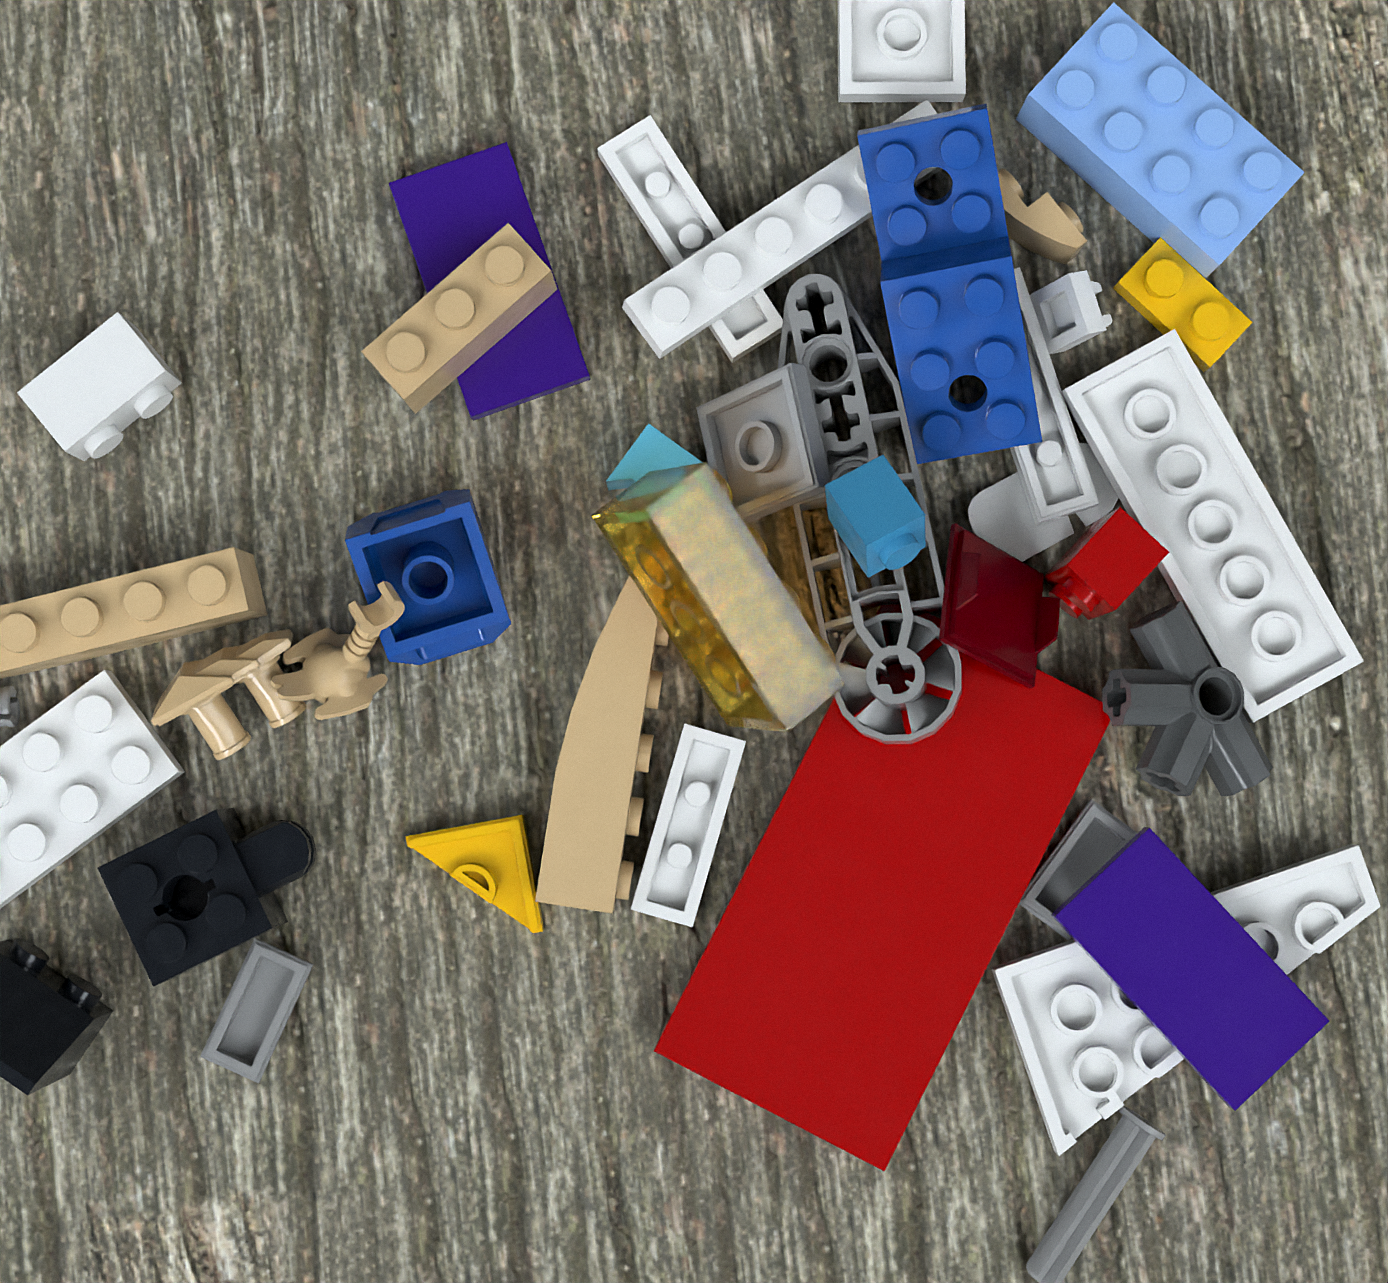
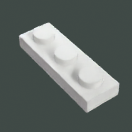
[631,723,746,927]

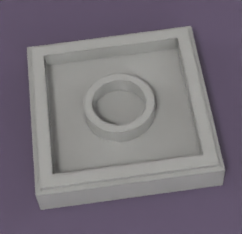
[696,363,831,528]

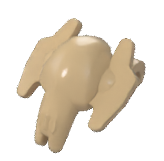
[270,581,405,720]

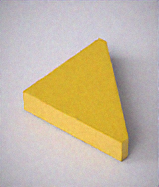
[405,814,544,933]

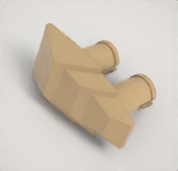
[151,629,306,760]

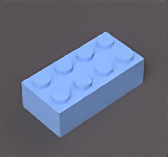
[1016,2,1305,279]

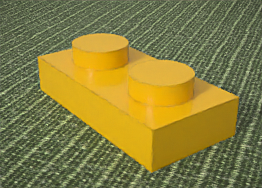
[1113,237,1253,372]

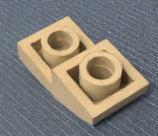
[998,169,1087,265]

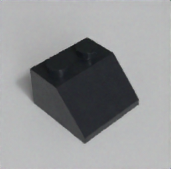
[0,938,113,1096]

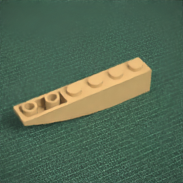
[535,526,683,914]
[0,547,267,679]

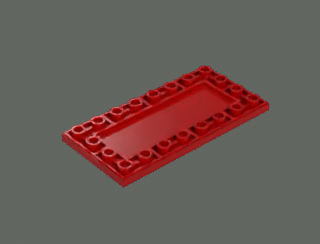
[654,604,1110,1171]

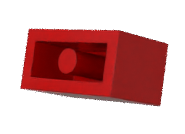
[1044,507,1169,620]

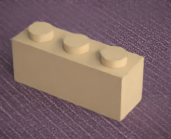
[361,223,557,414]

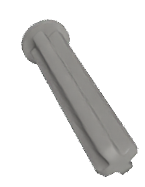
[1026,1106,1166,1283]

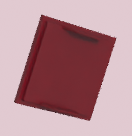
[939,523,1061,688]

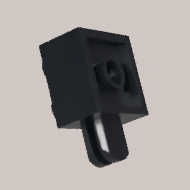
[97,808,316,987]

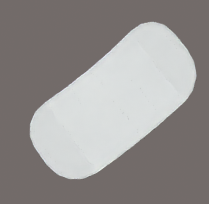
[968,443,1118,562]

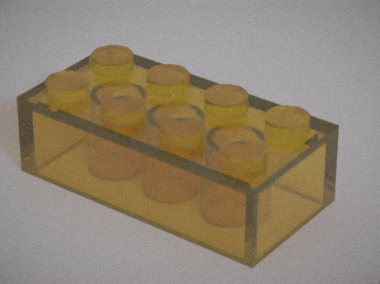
[591,462,845,732]

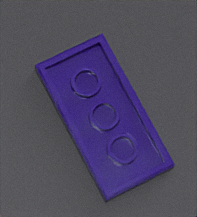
[389,142,591,421]
[1051,827,1329,1111]

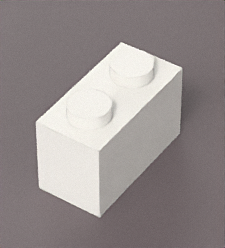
[17,312,182,461]

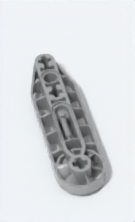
[778,274,962,744]

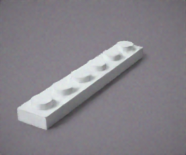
[622,100,942,359]

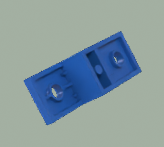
[857,104,1042,464]

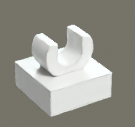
[1029,270,1112,354]

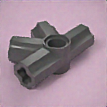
[1102,601,1273,796]

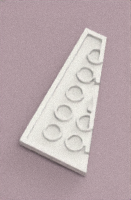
[991,844,1381,1156]

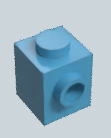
[825,454,926,578]

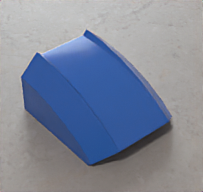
[345,489,511,665]

